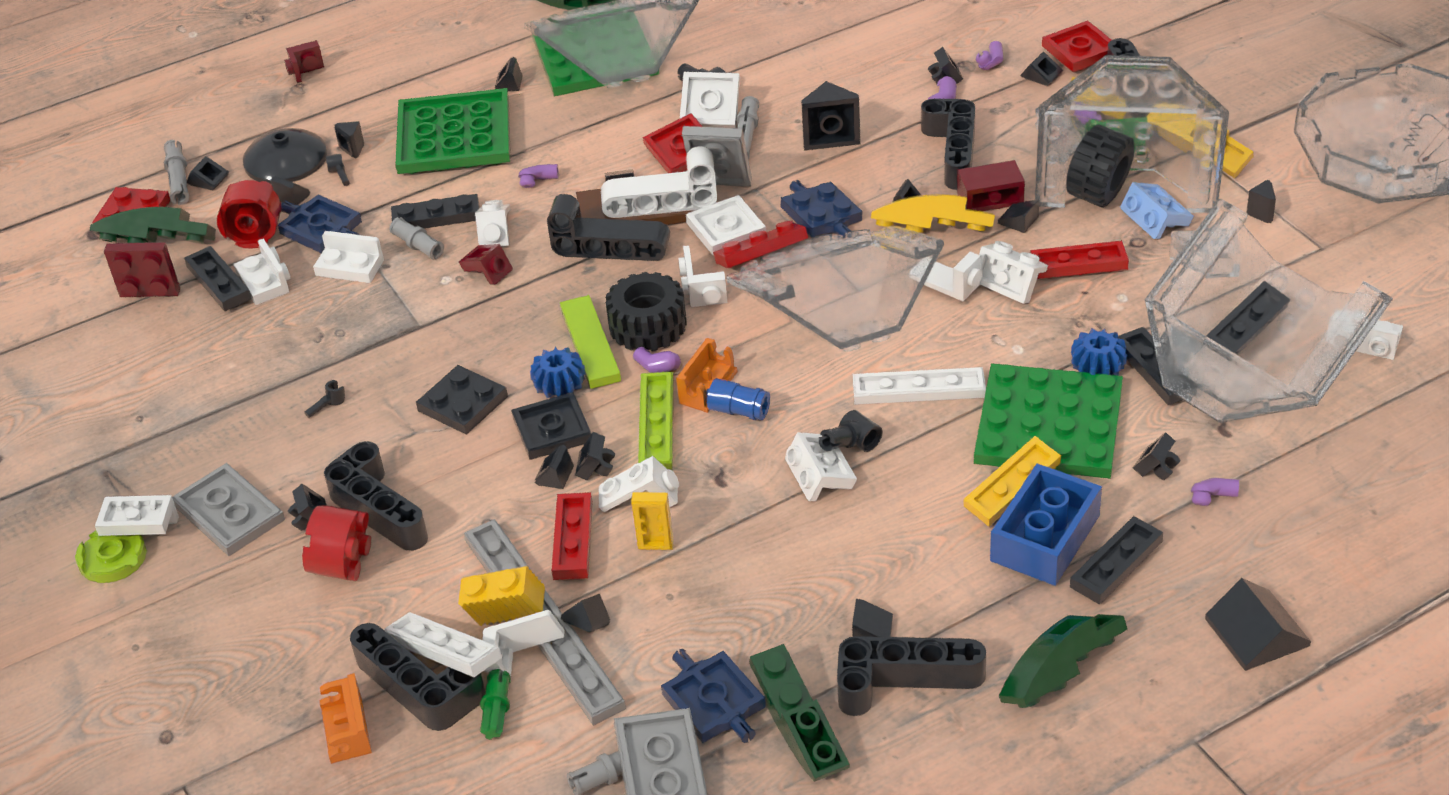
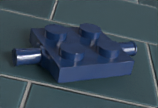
[780,180,863,242]
[278,194,362,254]
[661,649,766,743]

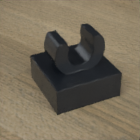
[928,47,963,84]
[575,432,615,480]
[1133,432,1181,480]
[288,484,327,531]

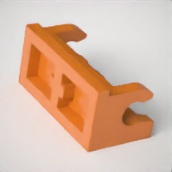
[676,338,738,413]
[319,673,372,764]

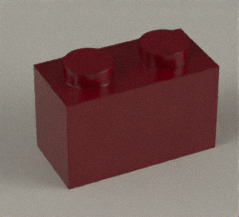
[957,160,1025,212]

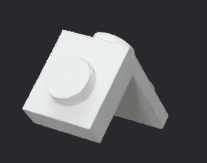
[475,200,510,246]
[678,245,728,307]
[912,252,982,301]
[598,456,679,512]
[483,610,565,682]

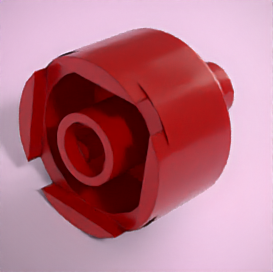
[217,180,281,249]
[302,505,371,581]

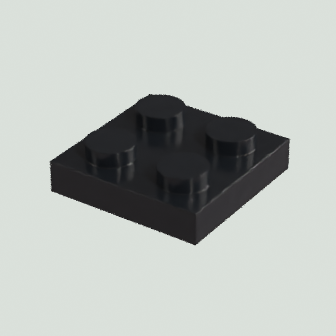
[416,365,508,435]

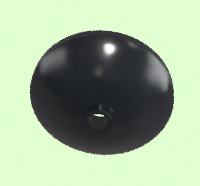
[243,128,327,184]

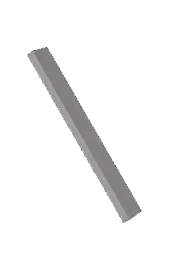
[464,519,626,726]

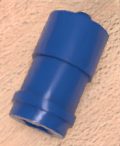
[706,378,770,420]

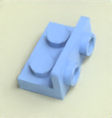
[1120,182,1194,239]

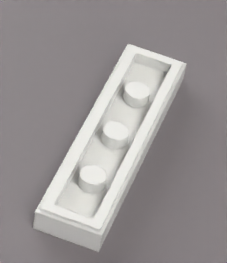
[853,367,986,405]
[384,612,502,677]

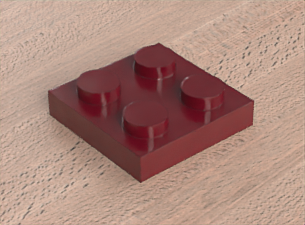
[104,242,181,297]

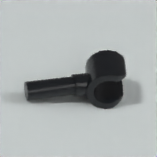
[326,154,350,186]
[304,380,345,418]

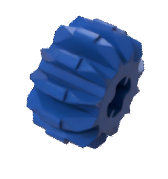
[1071,328,1127,376]
[530,346,585,398]

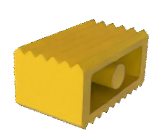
[458,566,545,626]

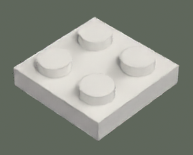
[680,72,740,128]
[686,195,766,255]

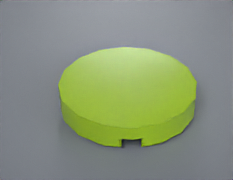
[75,530,147,583]

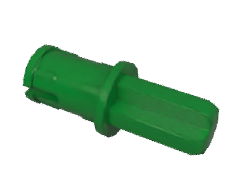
[480,669,511,740]

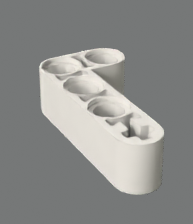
[601,146,717,218]

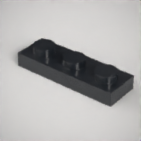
[391,194,480,229]
[184,246,252,311]
[1203,281,1291,362]
[1118,326,1198,406]
[1070,516,1163,605]

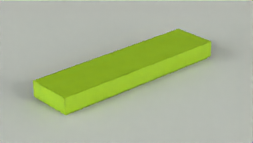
[560,295,621,389]
[638,372,674,471]

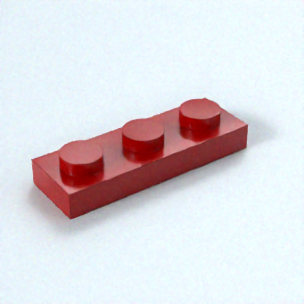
[713,221,808,268]
[1030,240,1129,279]
[551,492,593,580]

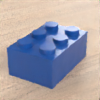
[990,463,1102,586]

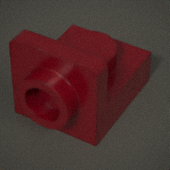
[284,40,324,83]
[459,244,513,285]

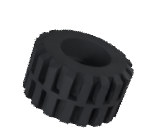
[1066,124,1134,208]
[605,272,687,351]

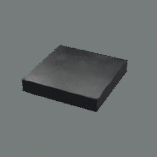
[511,392,592,460]

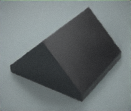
[801,81,861,151]
[1205,578,1311,671]

